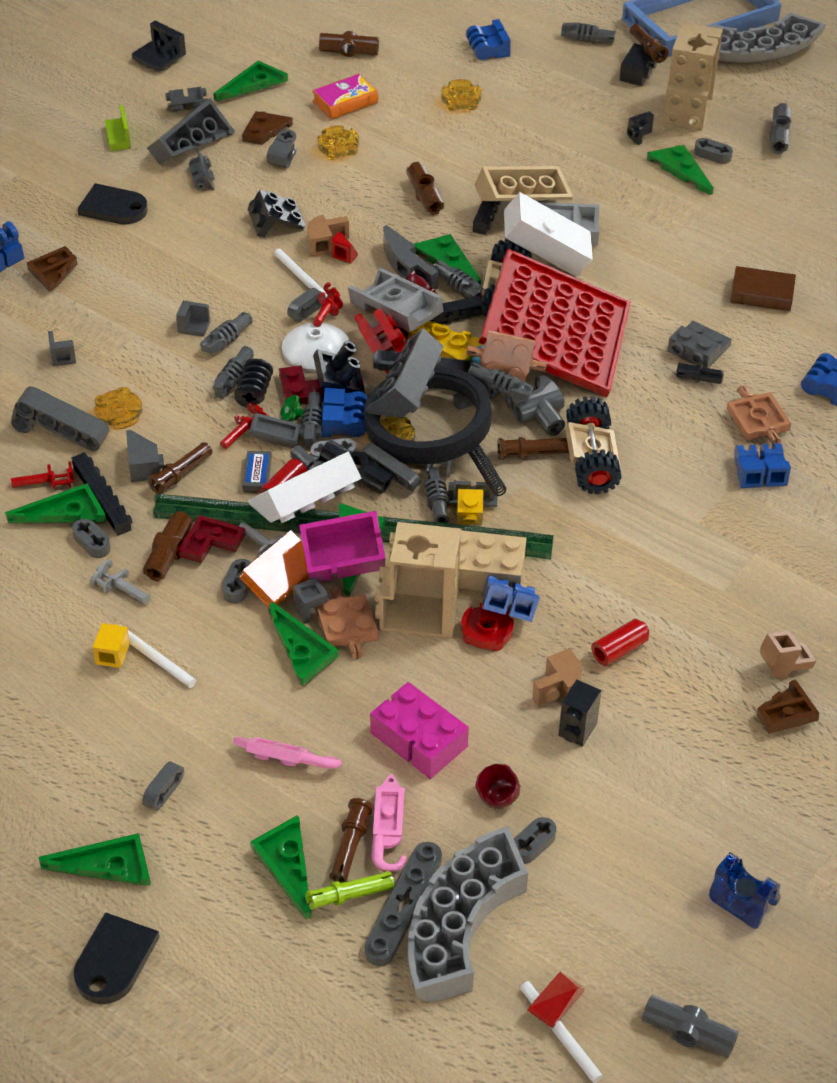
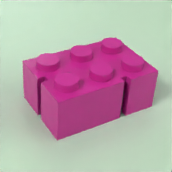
[299,511,386,582]
[370,682,469,779]

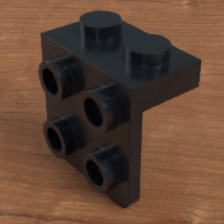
[131,20,186,71]
[248,190,306,238]

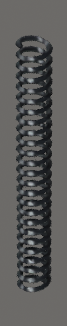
[468,444,507,496]

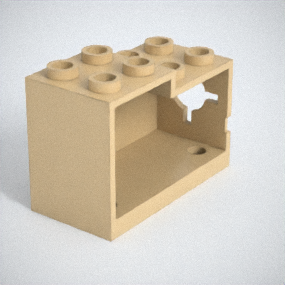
[663,22,723,130]
[375,522,461,638]

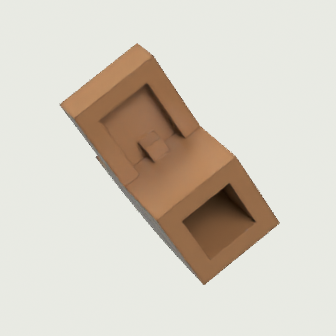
[307,214,349,257]
[760,630,816,679]
[532,648,582,706]

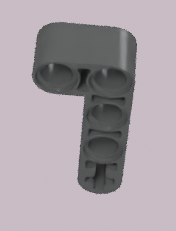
[11,386,110,451]

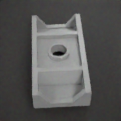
[539,202,599,246]
[348,268,444,332]

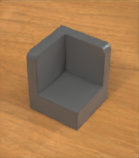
[176,300,211,336]
[48,331,76,366]
[293,577,328,623]

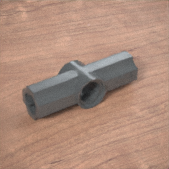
[770,103,791,154]
[642,994,739,1058]

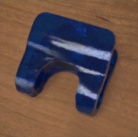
[709,852,781,929]

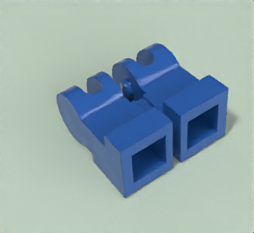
[466,19,511,60]
[0,221,25,272]
[801,353,837,406]
[322,388,368,437]
[734,443,791,488]
[482,575,540,622]

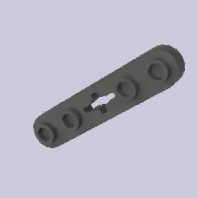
[365,842,442,966]

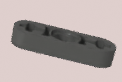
[361,443,421,491]

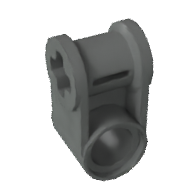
[267,129,297,168]

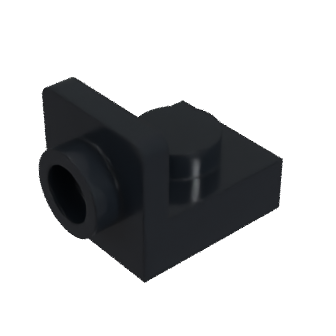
[627,111,654,145]

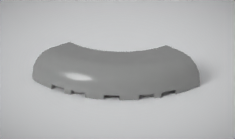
[710,13,825,63]
[408,826,528,1001]

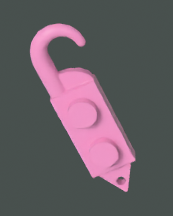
[233,737,342,769]
[372,774,406,872]

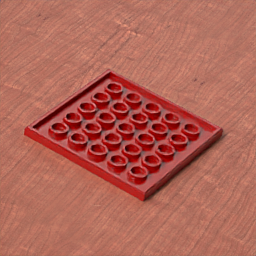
[478,249,631,397]

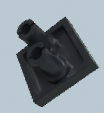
[313,341,366,394]

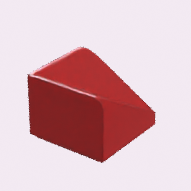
[331,232,358,264]

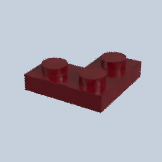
[279,365,325,405]
[178,515,246,563]

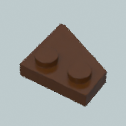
[242,111,293,145]
[27,246,77,292]
[757,680,819,734]

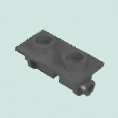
[165,86,208,111]
[189,149,215,190]
[448,480,498,507]

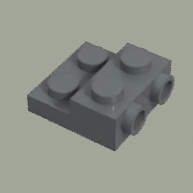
[668,321,732,368]

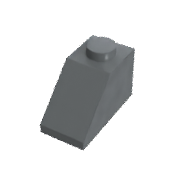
[126,430,164,482]

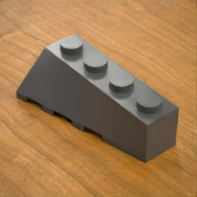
[147,98,235,165]
[365,328,444,418]

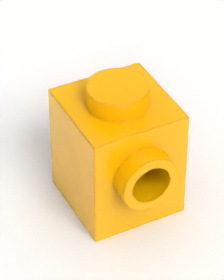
[457,489,483,525]
[92,623,130,668]

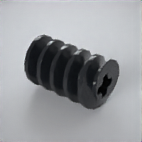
[234,358,273,408]

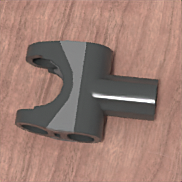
[505,374,565,436]

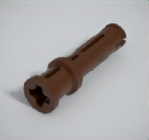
[630,24,669,63]
[497,437,569,460]
[147,442,213,495]
[329,798,373,883]

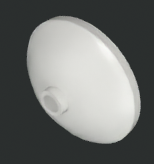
[282,323,350,373]

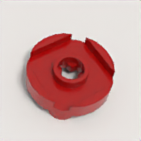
[461,603,514,651]

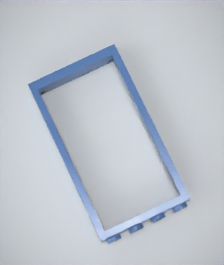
[622,0,781,57]

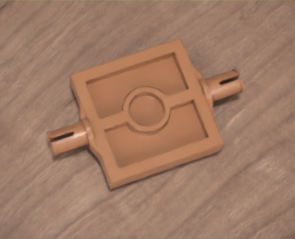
[466,330,547,382]
[726,385,791,445]
[314,585,379,659]

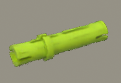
[306,871,394,910]

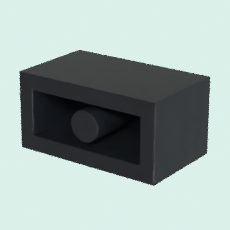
[619,43,657,86]
[558,679,601,746]

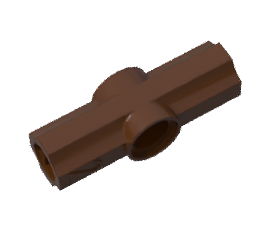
[319,31,379,57]
[406,161,444,215]
[143,511,193,582]

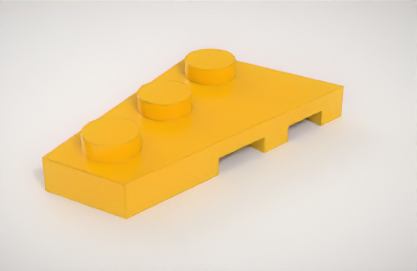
[408,321,482,361]

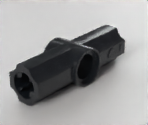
[319,439,393,494]

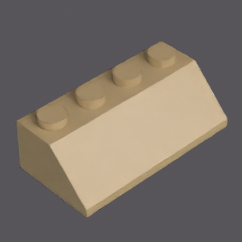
[474,166,573,201]

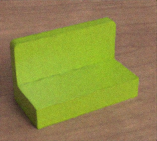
[104,105,131,151]

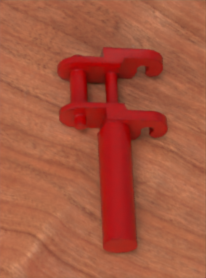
[313,282,343,327]
[220,403,269,449]
[11,461,74,490]

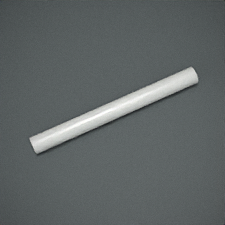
[274,249,327,298]
[119,624,196,688]
[520,981,603,1083]

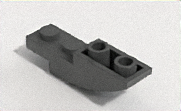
[383,225,439,290]

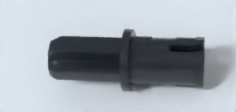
[676,362,724,384]

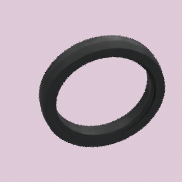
[364,366,492,465]

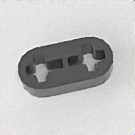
[694,138,733,164]
[287,288,325,322]
[72,519,110,558]
[223,559,251,603]
[142,761,184,810]
[514,817,557,864]

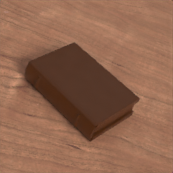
[730,266,796,311]

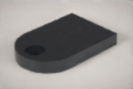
[77,183,148,224]
[74,912,160,1004]

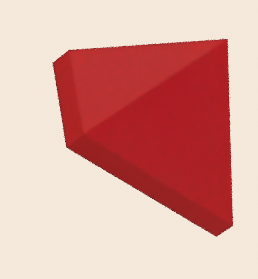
[527,971,585,1029]

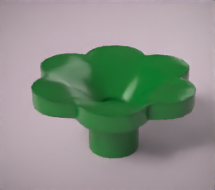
[280,395,303,421]

